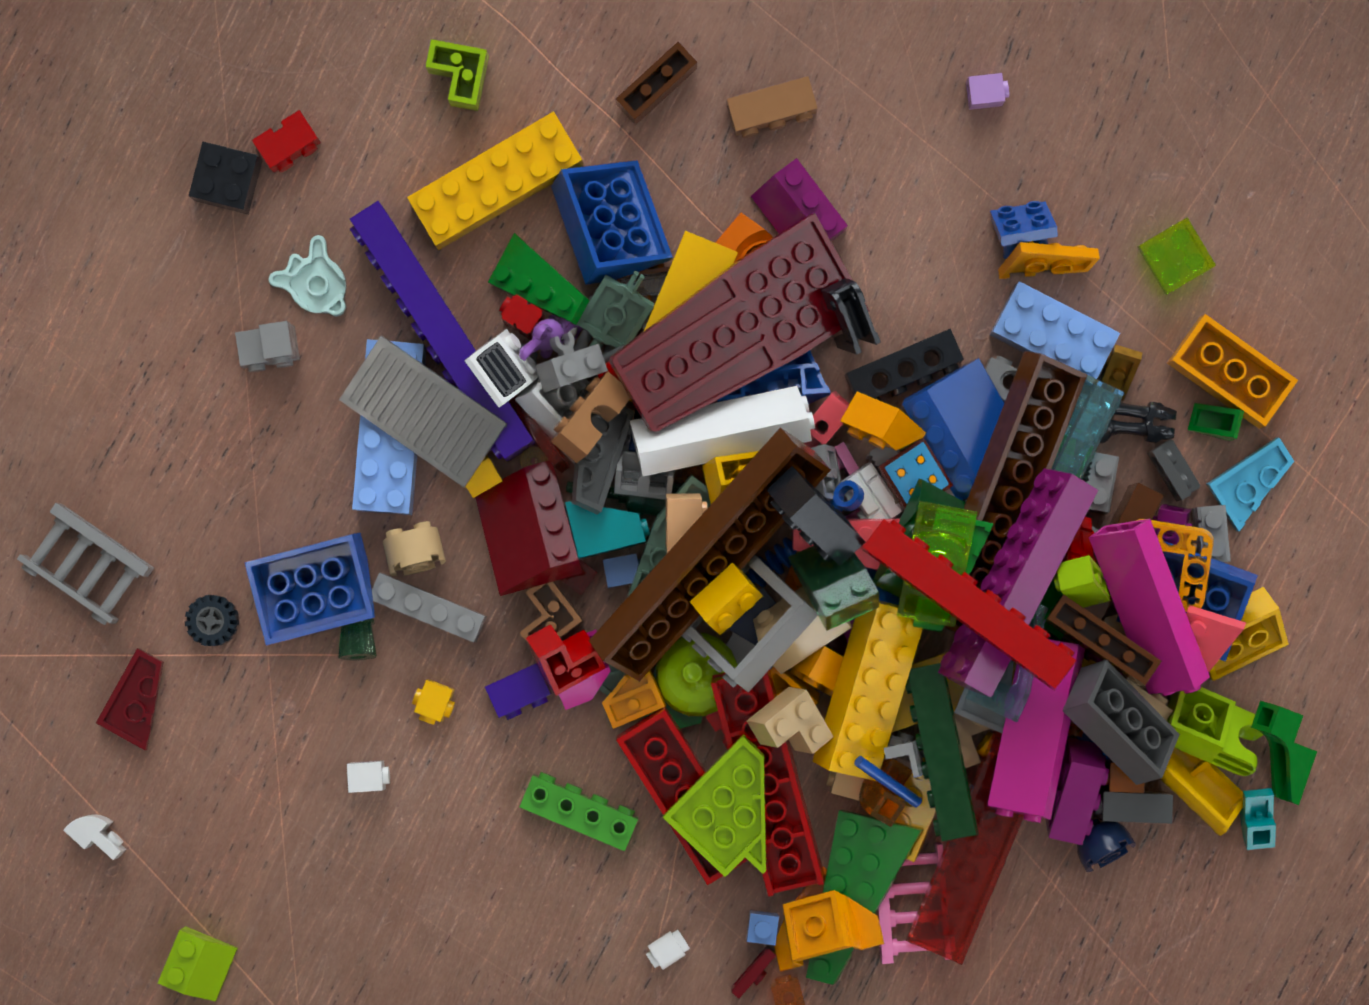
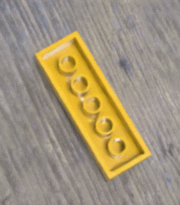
[407,111,584,250]
[812,596,923,781]

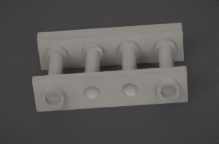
[17,503,154,625]

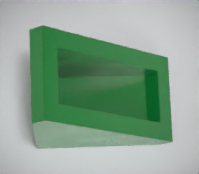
[1188,403,1244,441]

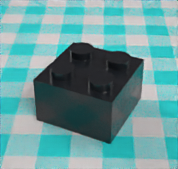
[188,141,262,215]

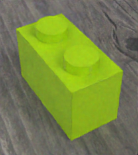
[1054,555,1110,608]

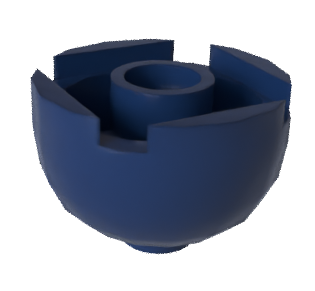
[1077,819,1136,872]

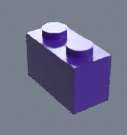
[485,663,552,720]

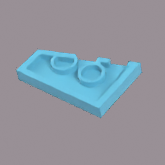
[1206,437,1294,531]

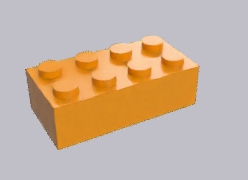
[1167,314,1298,429]

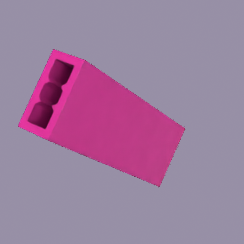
[1089,519,1210,696]
[987,639,1085,823]

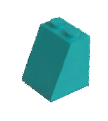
[565,501,650,559]

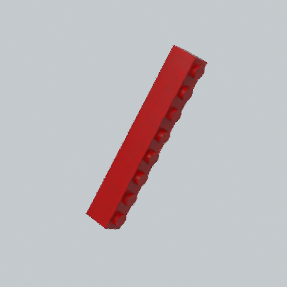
[863,519,1076,691]

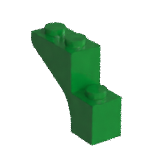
[1251,700,1317,805]

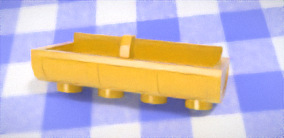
[1160,748,1243,836]

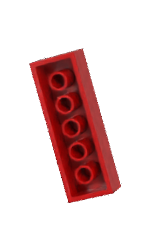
[616,707,748,885]

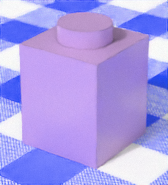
[966,73,1009,110]

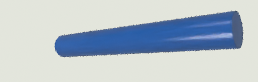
[854,756,922,807]

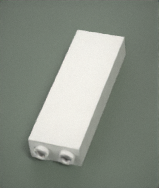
[630,386,815,476]

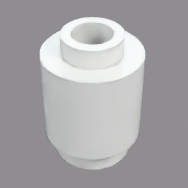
[646,930,690,970]

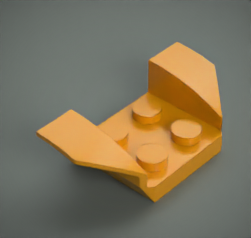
[774,890,884,971]

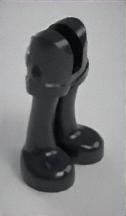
[1094,390,1177,444]

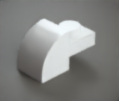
[63,815,126,860]

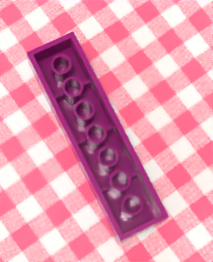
[938,468,1098,698]

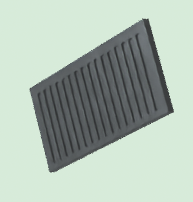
[339,336,508,487]

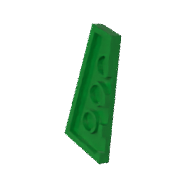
[488,233,590,325]

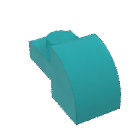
[1240,788,1276,850]

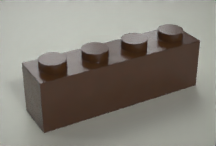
[1044,595,1162,687]

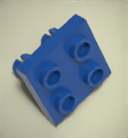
[990,201,1058,259]

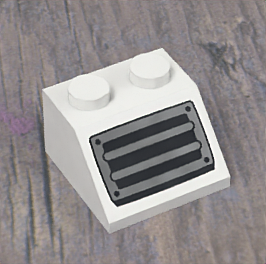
[465,329,539,407]

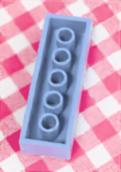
[352,339,427,515]

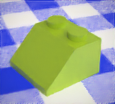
[157,926,238,1001]

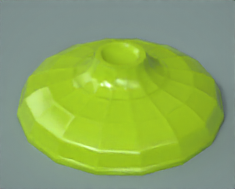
[656,633,738,716]

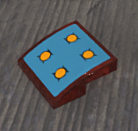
[877,437,953,510]

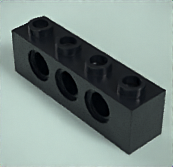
[845,328,964,401]

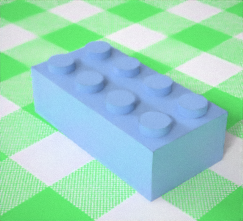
[990,281,1120,386]

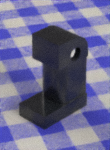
[821,278,881,355]

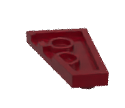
[96,648,164,751]

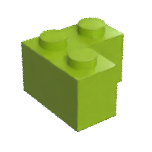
[426,39,489,111]

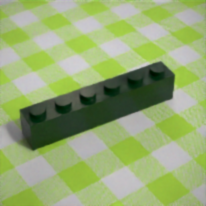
[905,663,979,841]

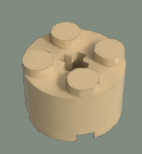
[382,521,446,576]

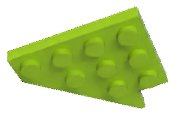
[663,734,766,877]

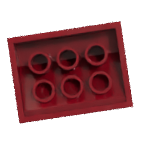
[475,459,583,596]

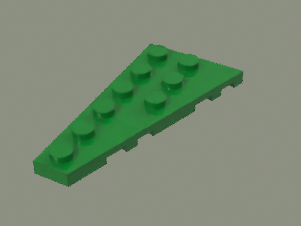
[806,810,924,985]

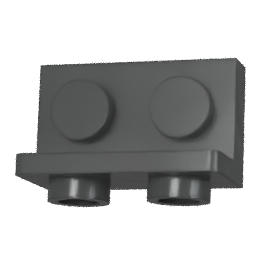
[1147,439,1200,502]

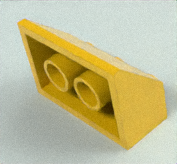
[1209,587,1289,681]

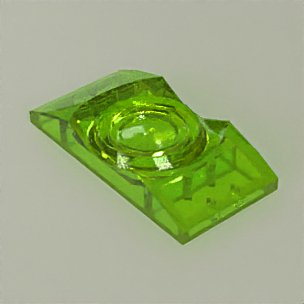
[897,501,978,627]

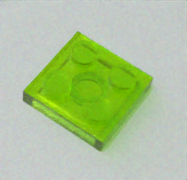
[1137,217,1216,295]

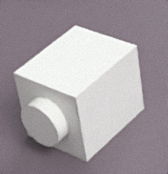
[347,761,390,793]

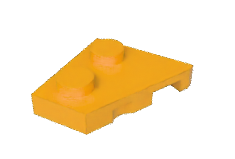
[602,670,666,729]

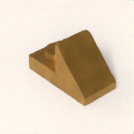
[1097,344,1142,401]

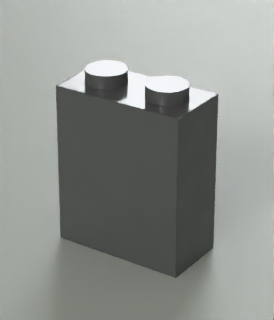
[1093,789,1173,824]

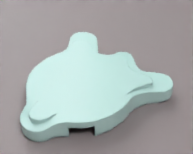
[269,235,346,317]

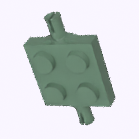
[577,271,655,349]

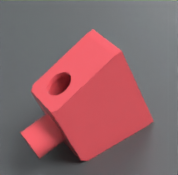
[804,391,850,448]

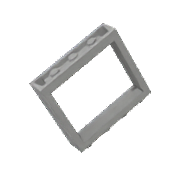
[681,555,819,692]

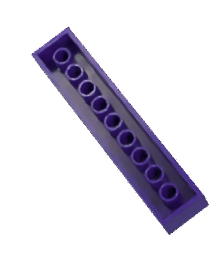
[349,201,536,462]

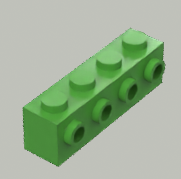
[520,772,638,851]

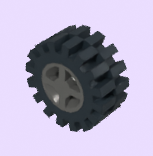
[184,595,239,646]

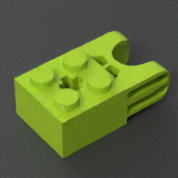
[1167,687,1263,776]

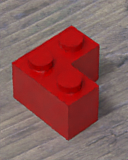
[526,624,606,696]

